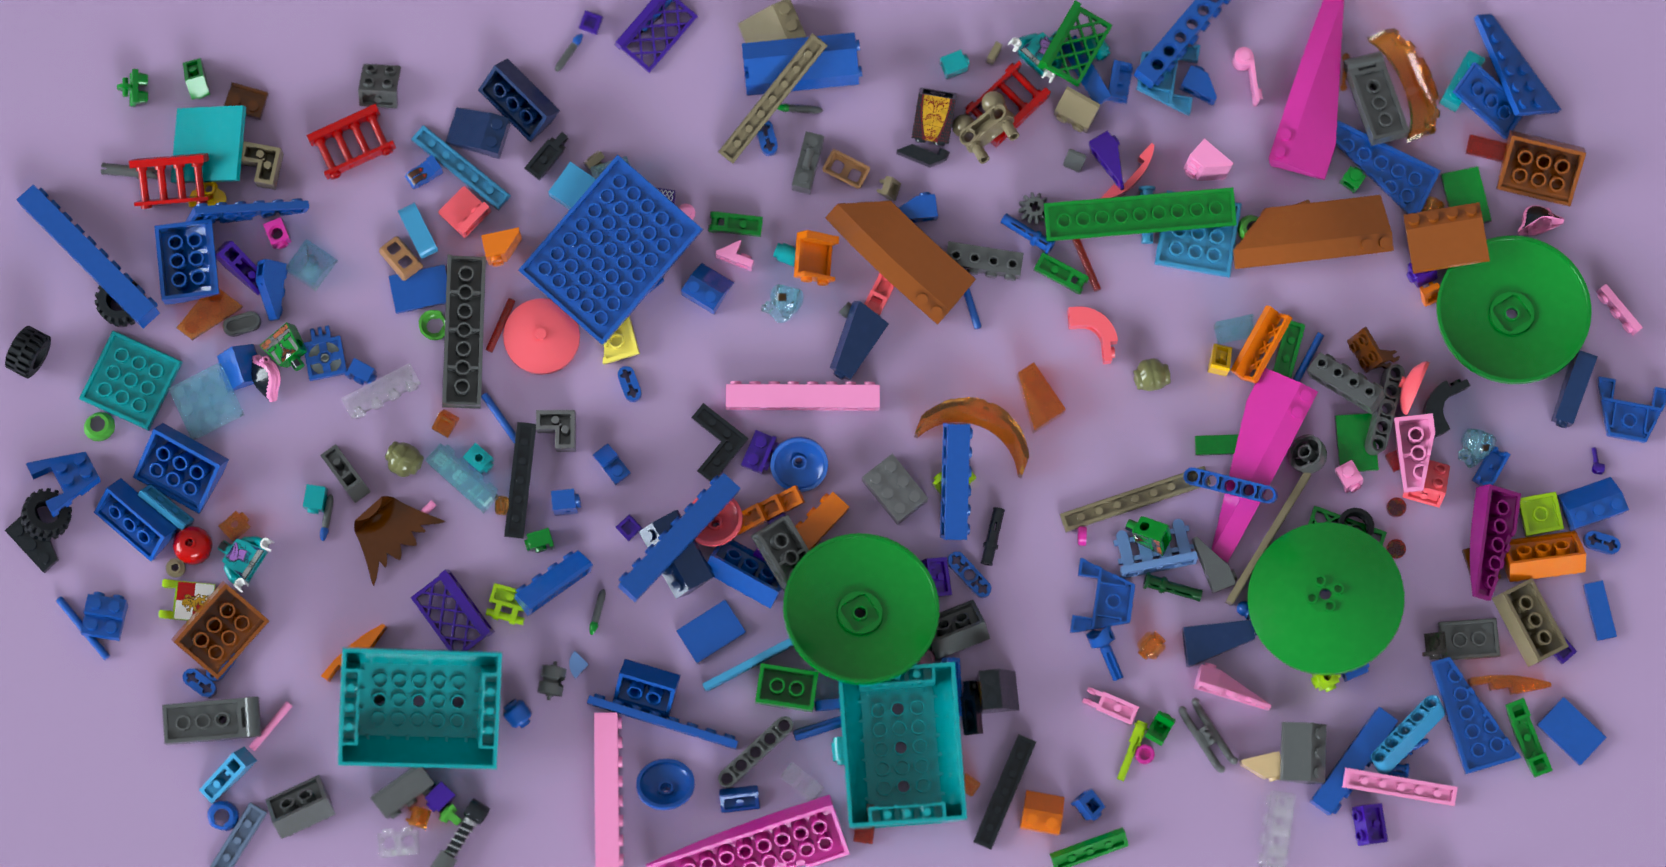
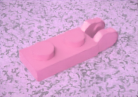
[1082,687,1139,725]

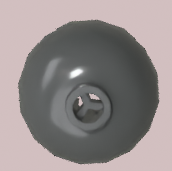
[1287,434,1327,473]

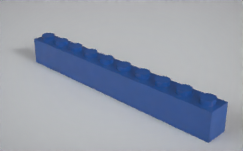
[16,185,160,328]

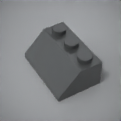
[930,600,990,660]
[1280,722,1327,784]
[370,767,436,819]
[266,775,335,839]

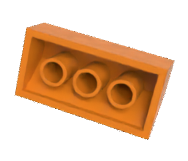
[1503,531,1586,582]

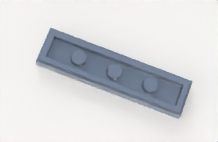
[210,802,268,867]

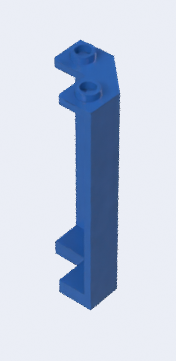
[742,32,862,96]

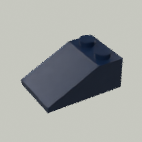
[445,107,511,159]

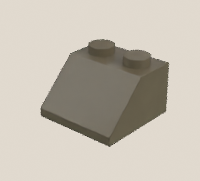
[1054,86,1100,133]

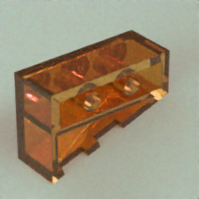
[1017,362,1066,434]

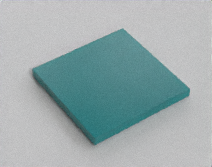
[170,105,246,183]
[79,330,183,431]

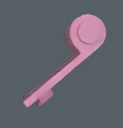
[1232,47,1263,107]

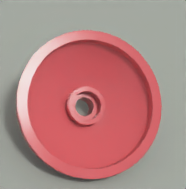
[1398,361,1430,415]
[692,498,743,547]

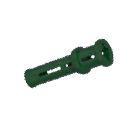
[1143,572,1203,602]

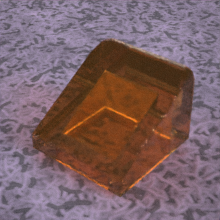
[431,409,460,438]
[964,773,981,797]

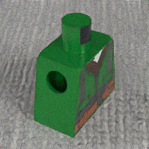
[260,322,307,371]
[1125,516,1172,555]

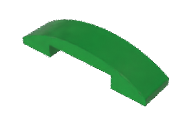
[1505,698,1553,778]

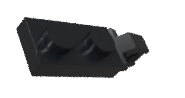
[524,132,568,181]
[960,681,983,736]

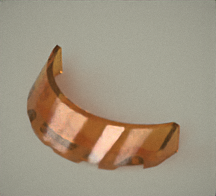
[1367,28,1440,143]
[914,397,1029,478]

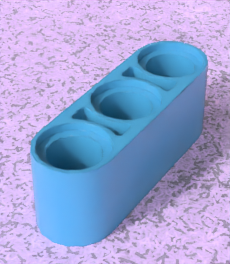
[398,203,439,259]

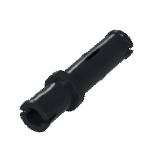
[981,507,1005,566]

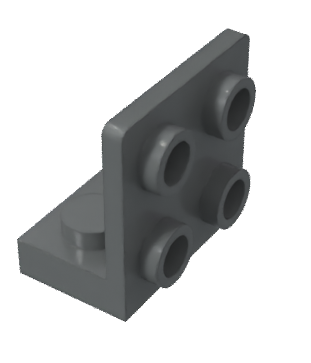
[358,64,401,108]

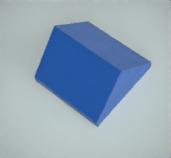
[217,344,257,392]

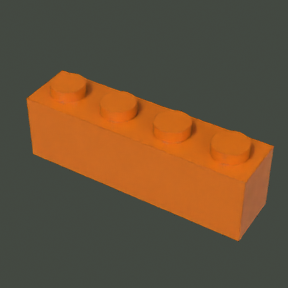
[795,491,850,551]

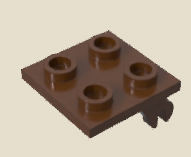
[1347,327,1400,373]

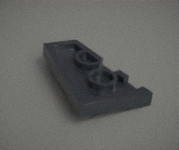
[5,509,59,573]

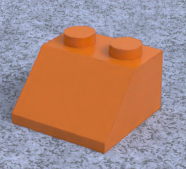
[481,227,522,267]
[1019,790,1065,836]

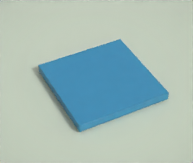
[1154,190,1242,278]

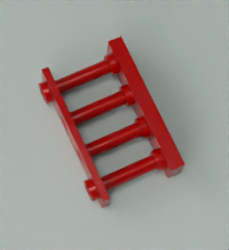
[965,61,1051,147]
[306,103,396,180]
[129,153,213,209]

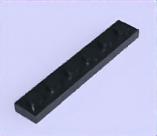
[504,422,536,539]
[973,734,1036,850]

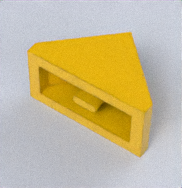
[1207,343,1232,376]

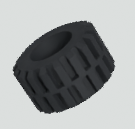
[95,281,146,327]
[5,326,51,379]
[21,488,72,541]

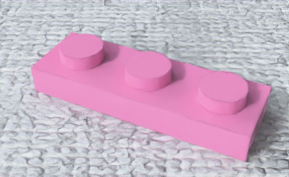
[1596,284,1643,336]

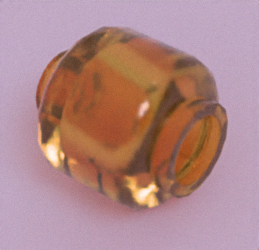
[1137,631,1166,660]

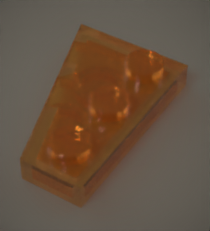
[176,288,243,341]

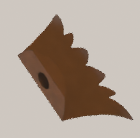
[354,496,445,586]

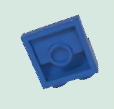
[80,592,128,641]

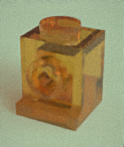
[218,511,251,542]

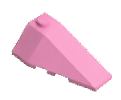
[1393,413,1435,493]
[1194,663,1272,710]

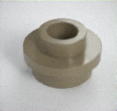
[166,558,186,578]

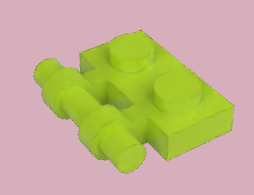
[485,583,525,625]

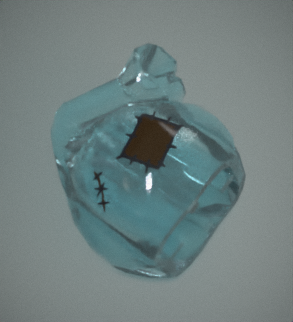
[761,284,804,323]
[1458,428,1497,468]

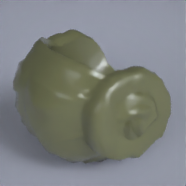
[1133,358,1171,391]
[385,442,424,477]

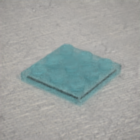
[168,363,244,440]

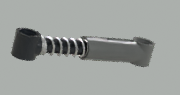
[430,798,490,867]

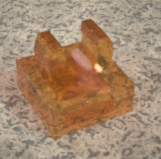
[405,806,431,830]

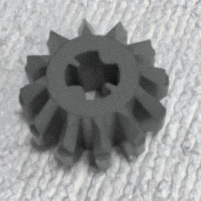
[1018,192,1047,225]

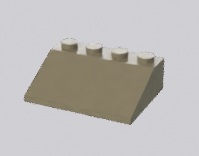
[738,0,807,43]

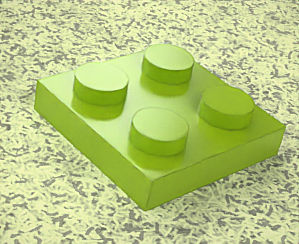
[1519,492,1564,537]

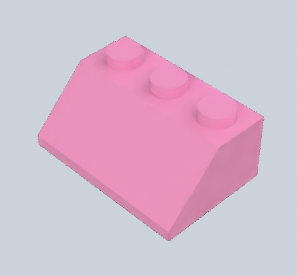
[1183,139,1234,181]

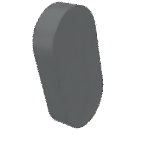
[223,311,261,337]

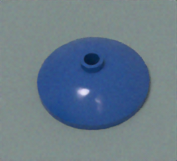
[770,437,828,492]
[636,759,695,810]

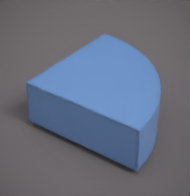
[569,651,589,679]

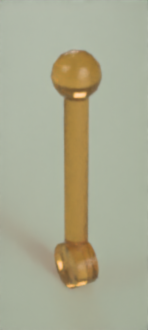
[1340,53,1350,91]

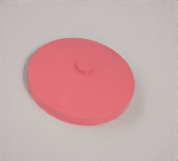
[503,298,580,375]

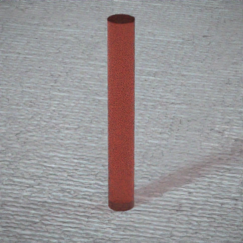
[1072,239,1101,292]
[485,298,515,353]

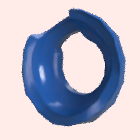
[207,801,239,831]

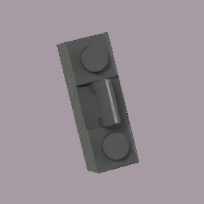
[792,131,824,195]

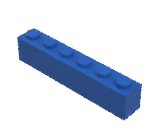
[940,423,973,540]
[1309,707,1398,816]

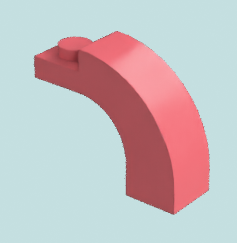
[1067,306,1118,364]

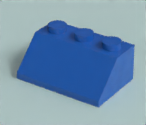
[1557,477,1629,531]
[613,659,681,718]

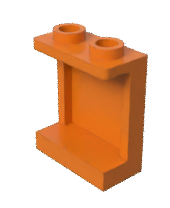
[794,230,839,286]

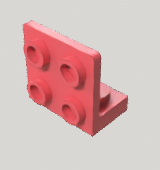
[438,186,491,238]
[1402,460,1450,508]

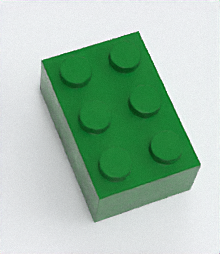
[755,663,819,712]

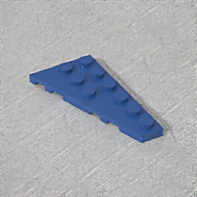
[1474,14,1561,116]
[1336,121,1441,214]

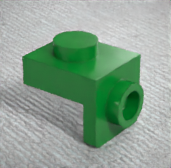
[1144,711,1176,746]

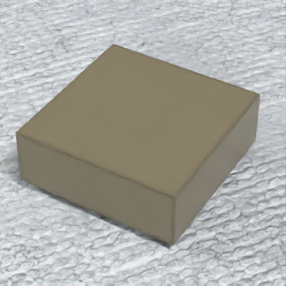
[986,41,1002,65]

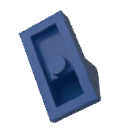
[592,443,631,485]

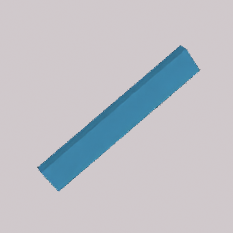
[411,125,511,211]
[702,638,793,692]

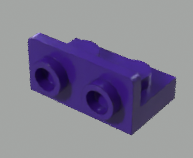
[741,430,779,474]
[921,557,952,597]
[1352,803,1388,846]

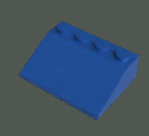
[154,219,220,305]
[133,423,229,514]

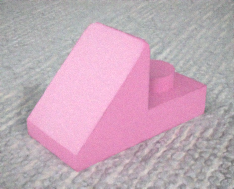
[716,240,754,271]

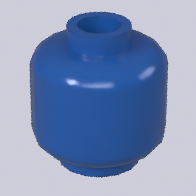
[503,699,532,728]

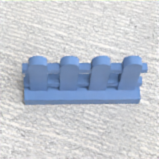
[1113,519,1198,579]

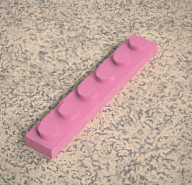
[1342,768,1458,806]

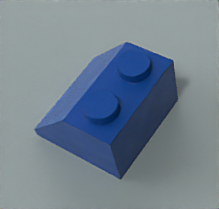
[681,263,734,315]

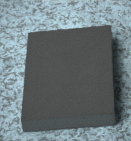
[1438,618,1500,660]

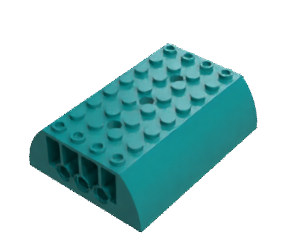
[338,647,502,769]
[838,662,967,829]

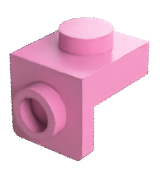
[1335,460,1363,493]

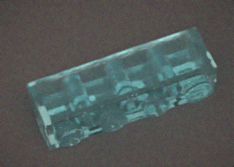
[425,443,499,514]

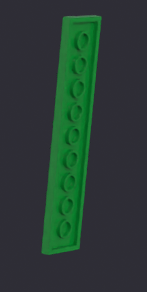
[1043,187,1237,241]

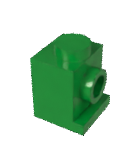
[1339,166,1366,194]
[524,528,555,553]

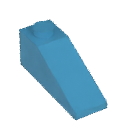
[199,746,258,804]

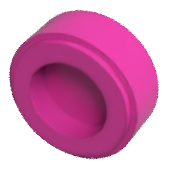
[1077,526,1087,546]
[1135,744,1155,764]

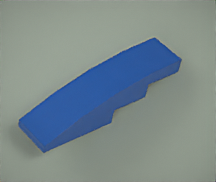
[1061,35,1112,104]

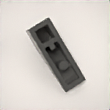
[320,444,371,503]
[1191,537,1237,594]

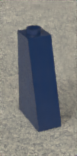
[830,301,889,380]
[1551,350,1598,428]
[1182,620,1257,668]

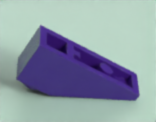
[1088,130,1124,191]
[215,241,260,295]

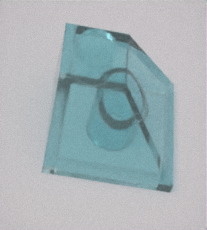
[286,239,338,291]

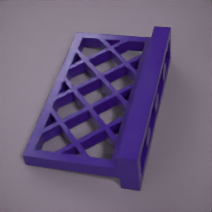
[614,0,698,73]
[410,569,495,651]

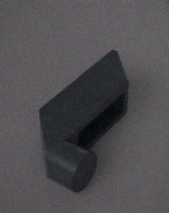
[896,144,950,168]

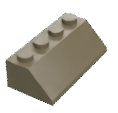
[1492,578,1569,667]

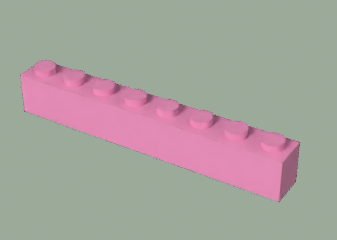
[726,381,880,411]
[594,712,624,867]

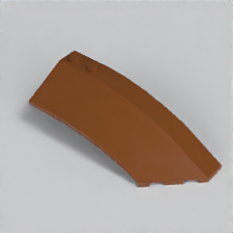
[1233,195,1394,269]
[825,200,976,325]

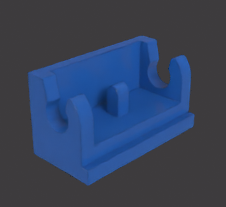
[1107,59,1133,104]
[1472,447,1511,486]

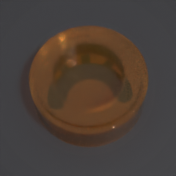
[495,496,509,515]

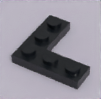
[691,403,748,482]

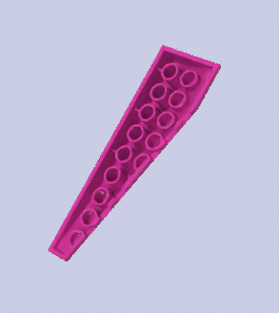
[1268,0,1344,180]
[1211,368,1318,563]
[646,794,850,867]

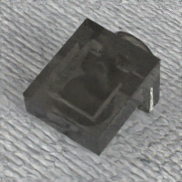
[1422,632,1447,660]

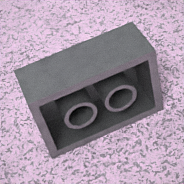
[862,454,928,525]

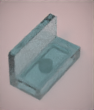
[1213,314,1254,344]

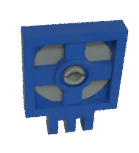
[304,325,347,381]

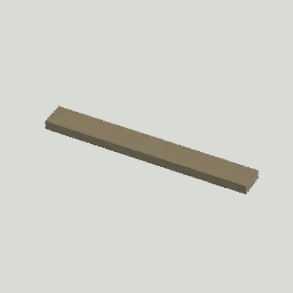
[718,33,828,164]
[1059,466,1211,533]
[1225,473,1311,606]

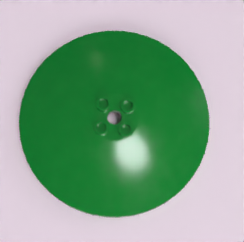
[1436,235,1592,384]
[1248,522,1405,675]
[783,533,939,685]

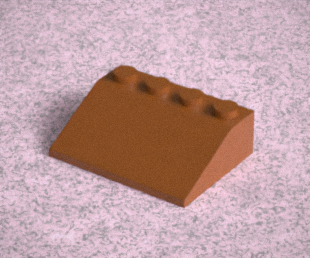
[1496,130,1586,206]
[1403,202,1490,274]
[171,581,269,680]

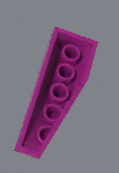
[1470,484,1521,601]

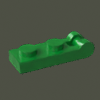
[708,211,763,237]
[1034,252,1089,295]

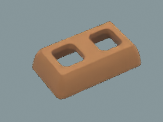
[822,149,870,189]
[379,236,423,281]

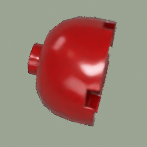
[173,526,213,565]

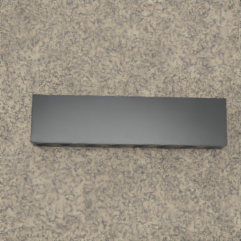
[442,254,486,409]
[751,515,809,593]

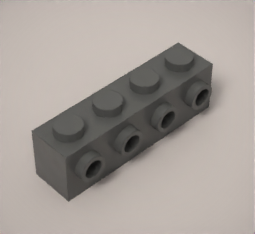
[947,241,1024,281]
[1307,352,1385,415]

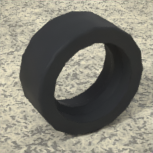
[1337,508,1374,536]

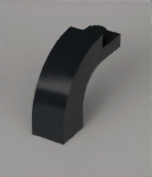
[1423,379,1471,438]

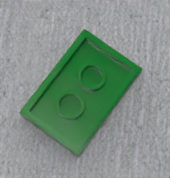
[1440,166,1492,223]
[1335,413,1379,472]

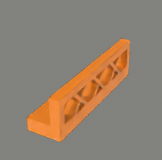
[1230,305,1292,384]

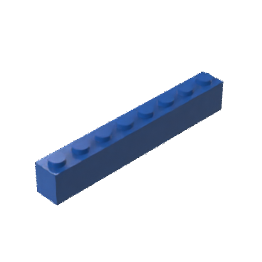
[618,473,741,602]

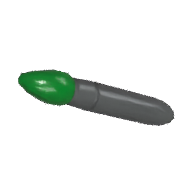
[777,103,823,114]
[589,589,606,635]

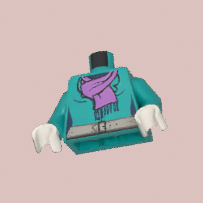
[1008,31,1062,83]
[218,536,275,593]

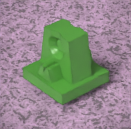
[439,803,462,826]

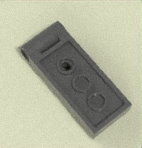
[1343,51,1410,146]
[162,697,261,745]

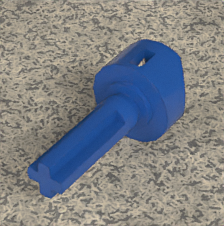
[1086,625,1124,681]

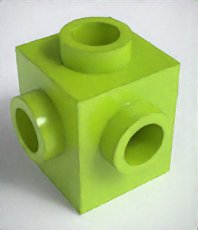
[1311,674,1341,693]

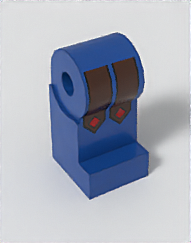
[405,155,443,189]

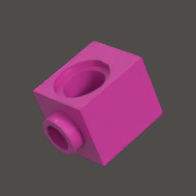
[263,217,292,249]

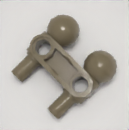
[952,91,1019,164]

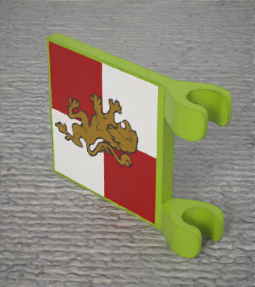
[158,579,216,621]

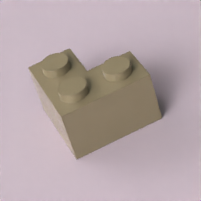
[241,141,284,190]

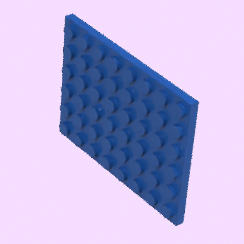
[518,155,703,345]

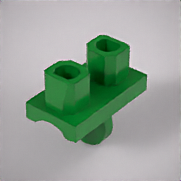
[117,69,148,107]

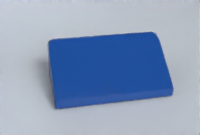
[719,785,760,813]

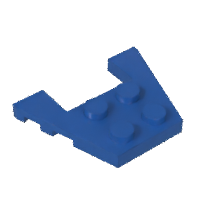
[1597,376,1666,443]
[26,452,101,517]
[1070,558,1135,633]

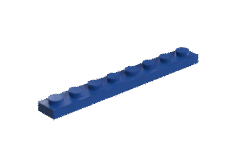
[587,693,738,750]

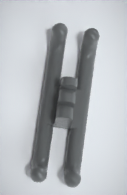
[1179,698,1238,773]

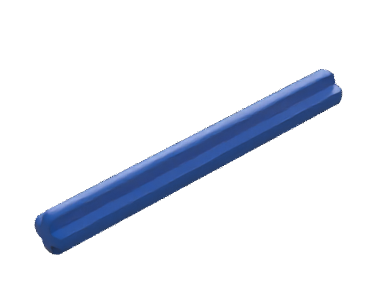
[793,716,842,741]

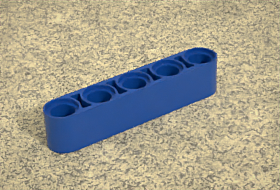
[1184,468,1278,504]

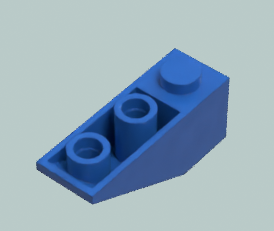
[256,259,288,321]

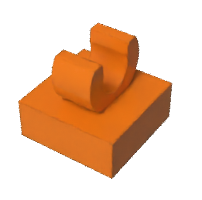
[1420,282,1440,307]

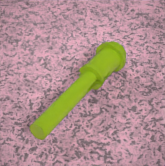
[1117,720,1148,782]

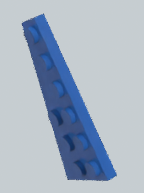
[185,198,309,224]
[1430,657,1522,774]

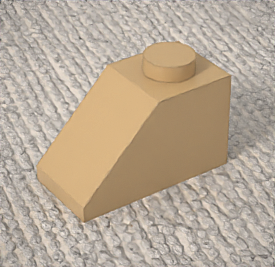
[1239,751,1281,782]

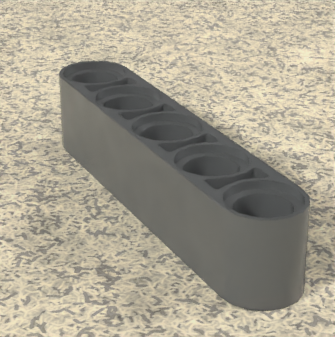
[1364,364,1405,456]
[718,716,793,788]

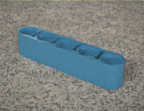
[1371,695,1445,774]

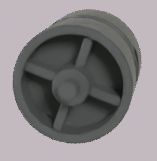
[537,661,567,700]

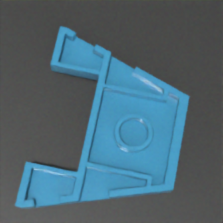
[1136,45,1200,116]

